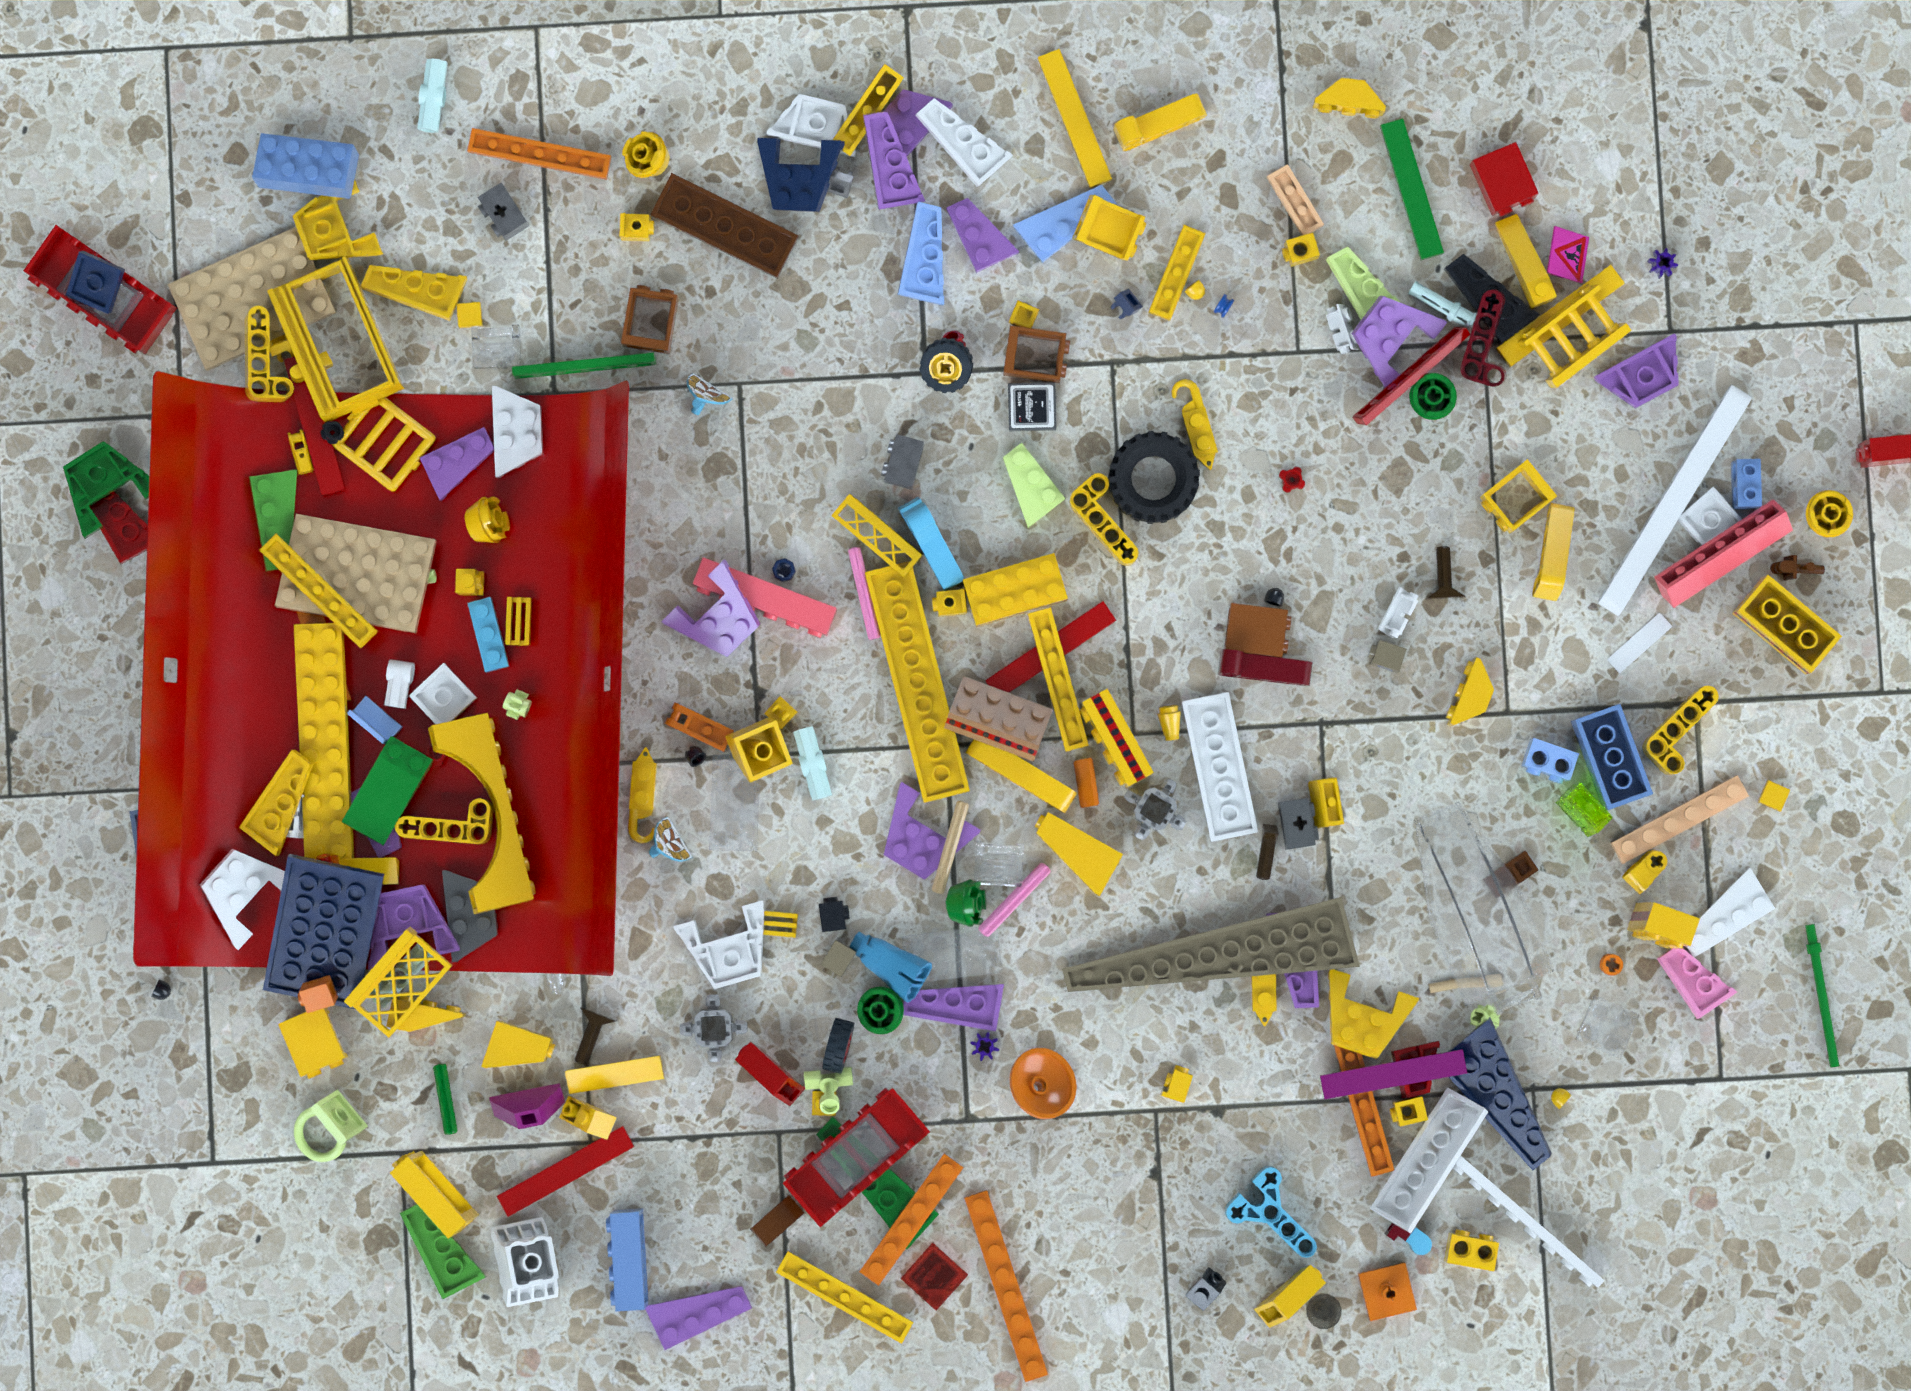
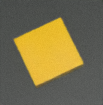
[1008,300,1039,328]
[456,302,483,329]
[1758,780,1790,812]

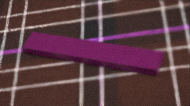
[1320,1049,1467,1100]

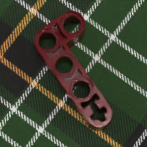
[1460,289,1507,387]
[1218,649,1313,686]

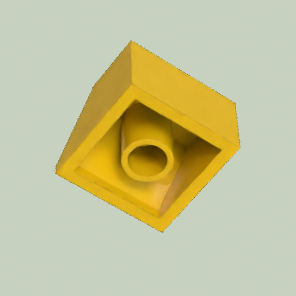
[725,718,793,783]

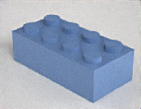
[252,133,359,199]
[1571,704,1653,811]
[606,1208,649,1312]

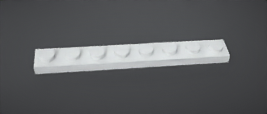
[1452,1155,1605,1288]

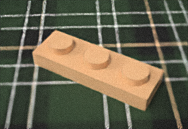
[1267,164,1324,236]

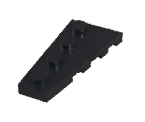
[1444,254,1540,344]

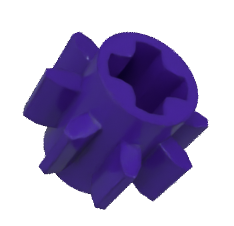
[1647,248,1678,279]
[970,1032,999,1061]

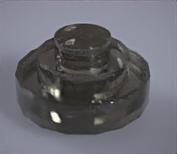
[1306,1293,1342,1329]

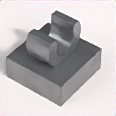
[827,167,854,198]

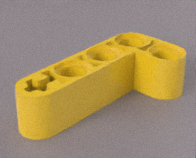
[1113,93,1207,151]
[245,305,294,402]
[1069,473,1138,566]
[1532,503,1575,601]
[1642,686,1719,775]
[395,798,494,844]

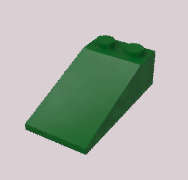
[342,736,433,846]

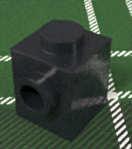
[819,897,850,932]

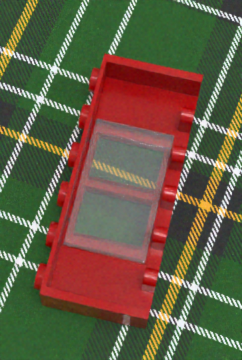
[23,225,177,354]
[783,1088,930,1227]

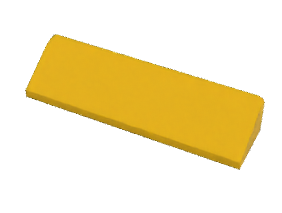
[339,858,399,885]
[565,1055,664,1094]

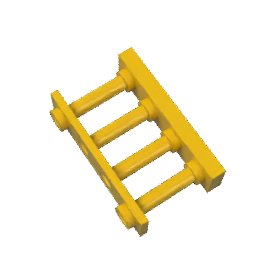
[1518,284,1632,388]

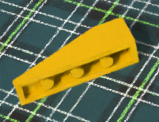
[832,64,904,156]
[1495,214,1557,309]

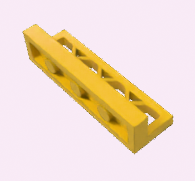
[831,494,924,577]

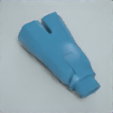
[850,932,932,1003]

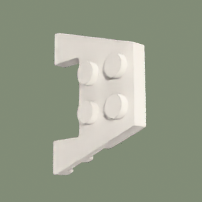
[200,849,285,950]
[674,900,765,989]

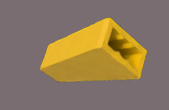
[1034,812,1123,896]

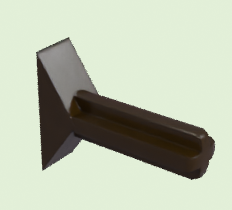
[1425,546,1466,600]
[1256,824,1279,880]
[575,1007,617,1065]

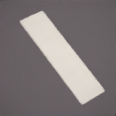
[1607,613,1672,673]

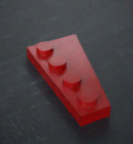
[90,491,148,565]

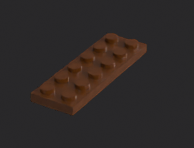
[650,173,799,279]

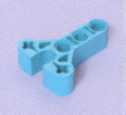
[898,496,965,591]
[1225,1166,1317,1258]

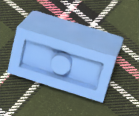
[347,696,403,745]

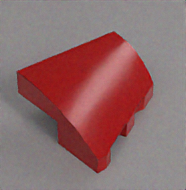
[1391,1041,1440,1098]

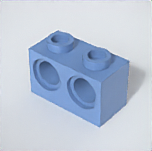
[1731,459,1762,510]

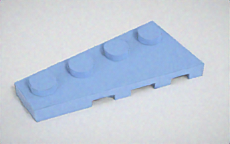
[1013,185,1116,263]
[897,202,944,306]

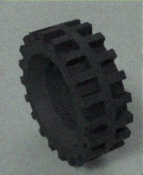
[1108,431,1200,524]

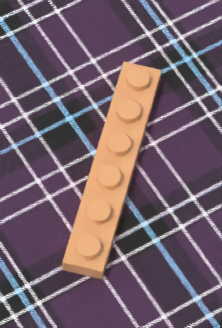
[1611,775,1749,864]

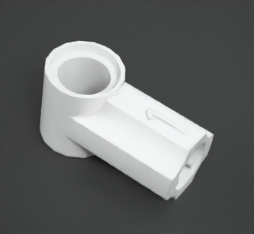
[384,659,415,709]

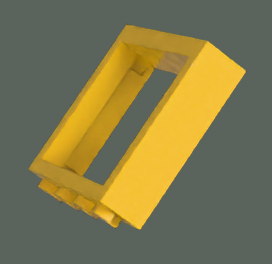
[390,1151,479,1239]

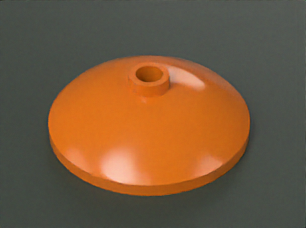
[1010,1048,1077,1119]

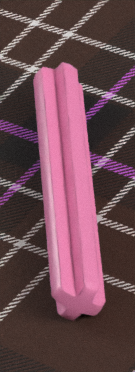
[848,547,881,640]
[978,863,1051,937]

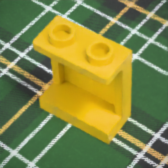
[1072,195,1146,261]
[278,1007,348,1079]

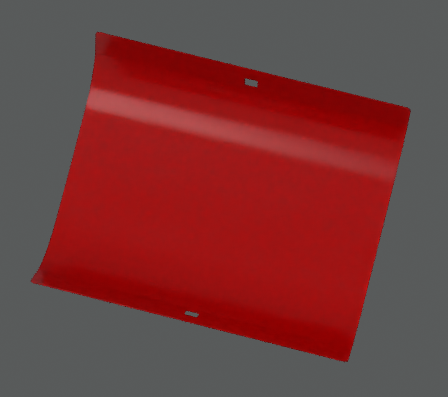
[133,371,629,976]

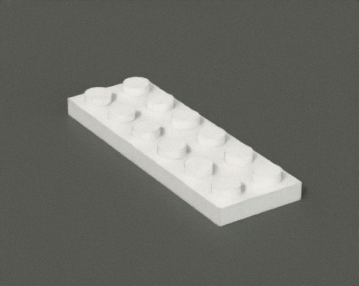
[1181,692,1258,842]
[1370,1087,1488,1234]

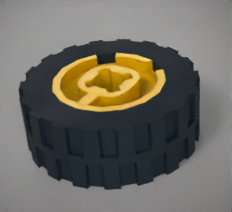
[919,338,973,393]

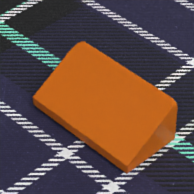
[1074,758,1099,808]

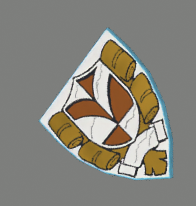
[686,373,733,415]
[649,817,692,862]

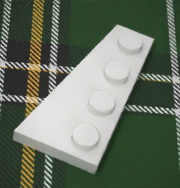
[915,98,1013,187]

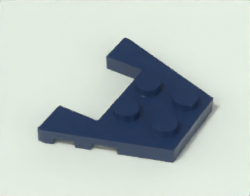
[757,138,845,212]

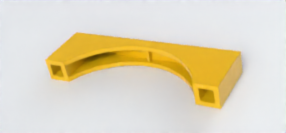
[428,713,535,914]

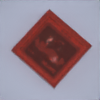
[900,1242,968,1311]

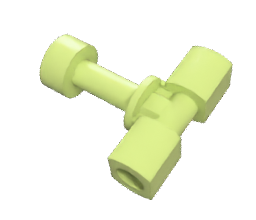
[804,1067,853,1114]

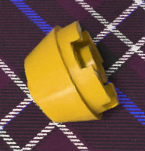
[622,131,670,178]
[1805,490,1853,538]
[465,497,510,543]

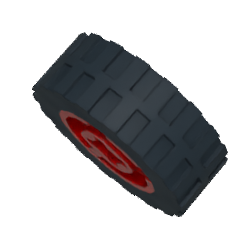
[822,1018,855,1074]

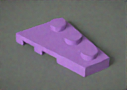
[946,198,1019,273]
[420,427,494,501]

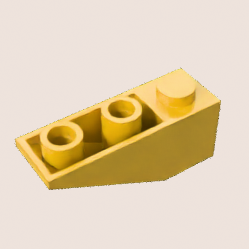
[386,996,466,1032]

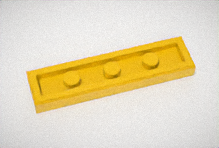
[1148,225,1206,321]

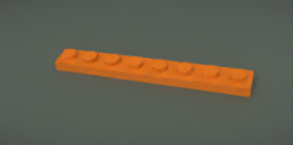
[964,1190,1048,1382]

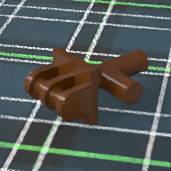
[1770,555,1825,581]

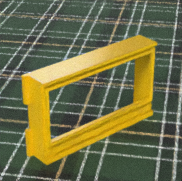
[267,256,404,422]

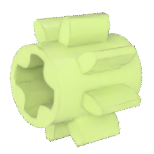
[503,689,532,720]
[1470,1004,1500,1029]

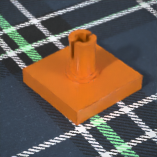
[1358,1262,1417,1321]

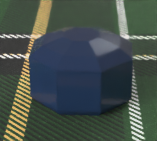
[772,558,796,582]

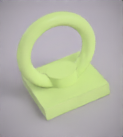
[294,1089,368,1162]

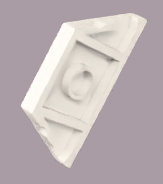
[767,94,856,157]
[492,386,543,478]

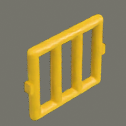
[332,397,436,492]

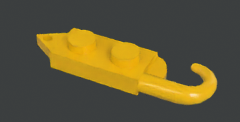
[1171,379,1218,470]
[628,747,657,843]
[1251,974,1277,1026]

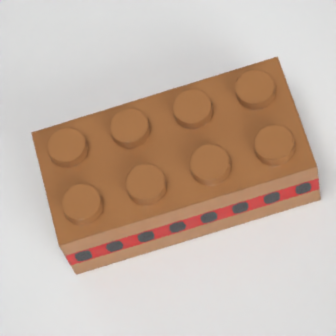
[944,676,1053,761]

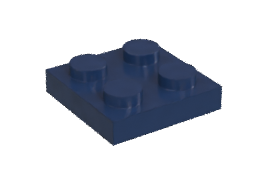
[65,251,125,314]

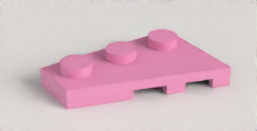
[1657,948,1737,1019]

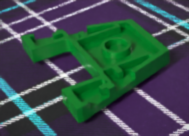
[63,441,149,539]

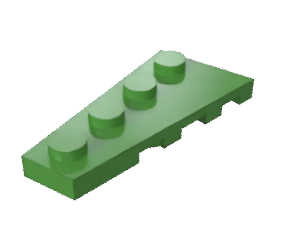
[249,470,297,571]
[400,1204,487,1299]

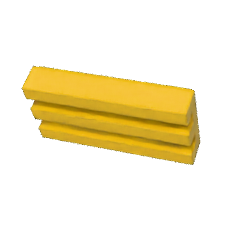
[505,597,532,646]
[763,911,798,938]

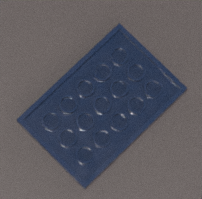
[263,854,385,1010]

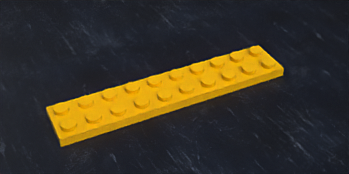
[865,561,970,803]
[294,623,354,859]

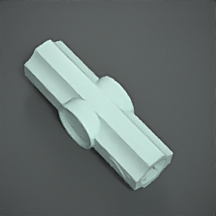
[417,58,448,133]
[793,726,832,801]
[370,943,433,1008]

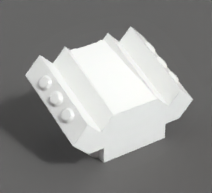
[491,1217,559,1307]

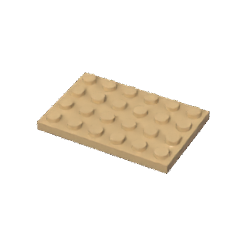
[168,227,337,371]
[275,514,437,633]

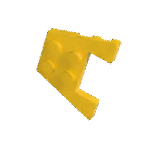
[292,179,383,260]
[1328,969,1419,1059]

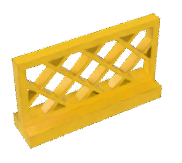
[344,926,452,1038]

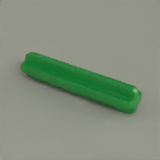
[433,1064,458,1135]

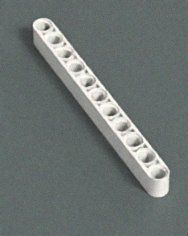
[1597,384,1752,616]

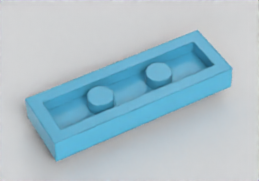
[467,597,510,673]

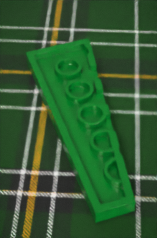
[816,1116,939,1249]

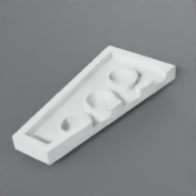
[1685,868,1775,957]

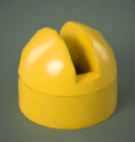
[1184,280,1205,300]
[1551,1088,1572,1110]

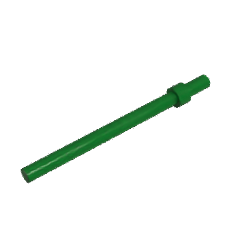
[1805,924,1840,1068]

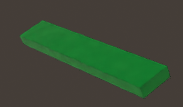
[1380,118,1444,261]
[512,353,657,379]

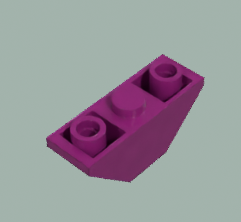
[489,1083,565,1129]

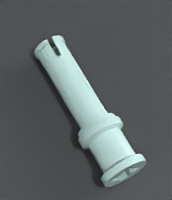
[1408,281,1477,331]

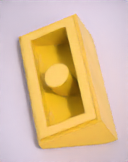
[1308,777,1344,828]

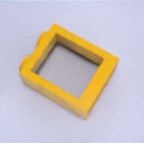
[1480,459,1557,534]

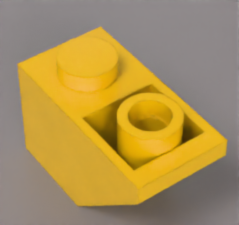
[559,1095,617,1139]

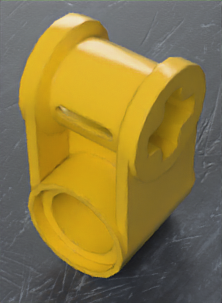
[1622,850,1668,894]

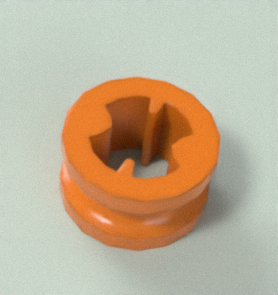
[1600,954,1623,976]

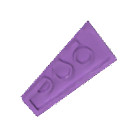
[863,111,926,210]
[1266,913,1319,1008]
[903,984,1004,1031]
[645,1286,752,1350]

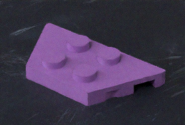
[884,89,953,157]
[1593,333,1679,409]

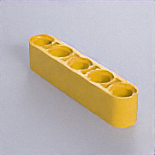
[965,739,1077,813]

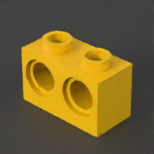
[1444,1229,1499,1272]

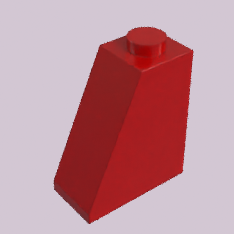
[735,1041,805,1106]

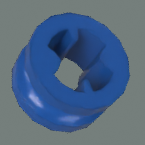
[1214,294,1235,318]

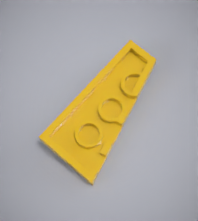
[361,265,467,321]
[239,750,313,856]

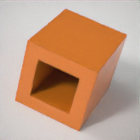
[298,975,338,1013]

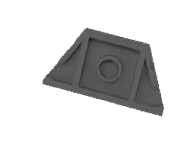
[442,870,499,962]

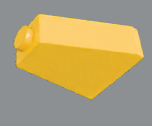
[481,1020,556,1068]
[1254,1264,1326,1328]

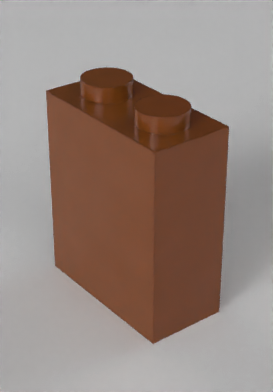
[1224,603,1291,658]

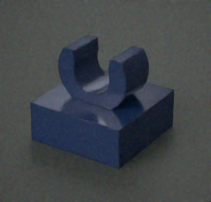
[1111,288,1143,319]

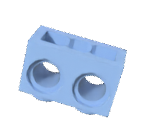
[1521,738,1579,784]

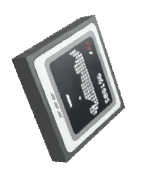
[1008,382,1056,432]

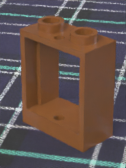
[621,285,679,354]
[1003,325,1070,384]

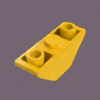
[1313,78,1386,118]
[1446,657,1494,726]

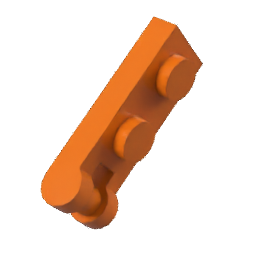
[664,702,734,752]

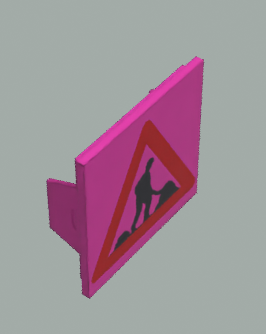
[1547,226,1589,283]

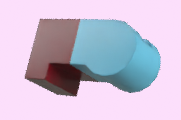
[1384,1223,1432,1255]

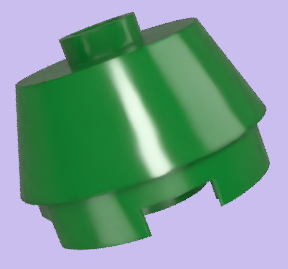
[1409,373,1457,420]
[945,879,986,927]
[857,986,904,1035]

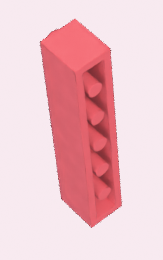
[1654,499,1793,608]
[693,557,837,638]

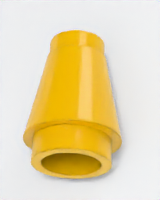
[1157,705,1181,741]

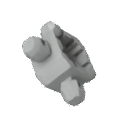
[1124,778,1186,840]
[680,994,748,1062]

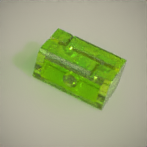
[1555,782,1613,837]

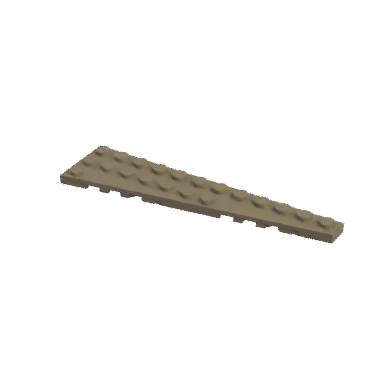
[1062,897,1360,992]

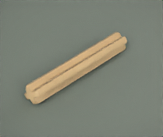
[932,801,969,894]

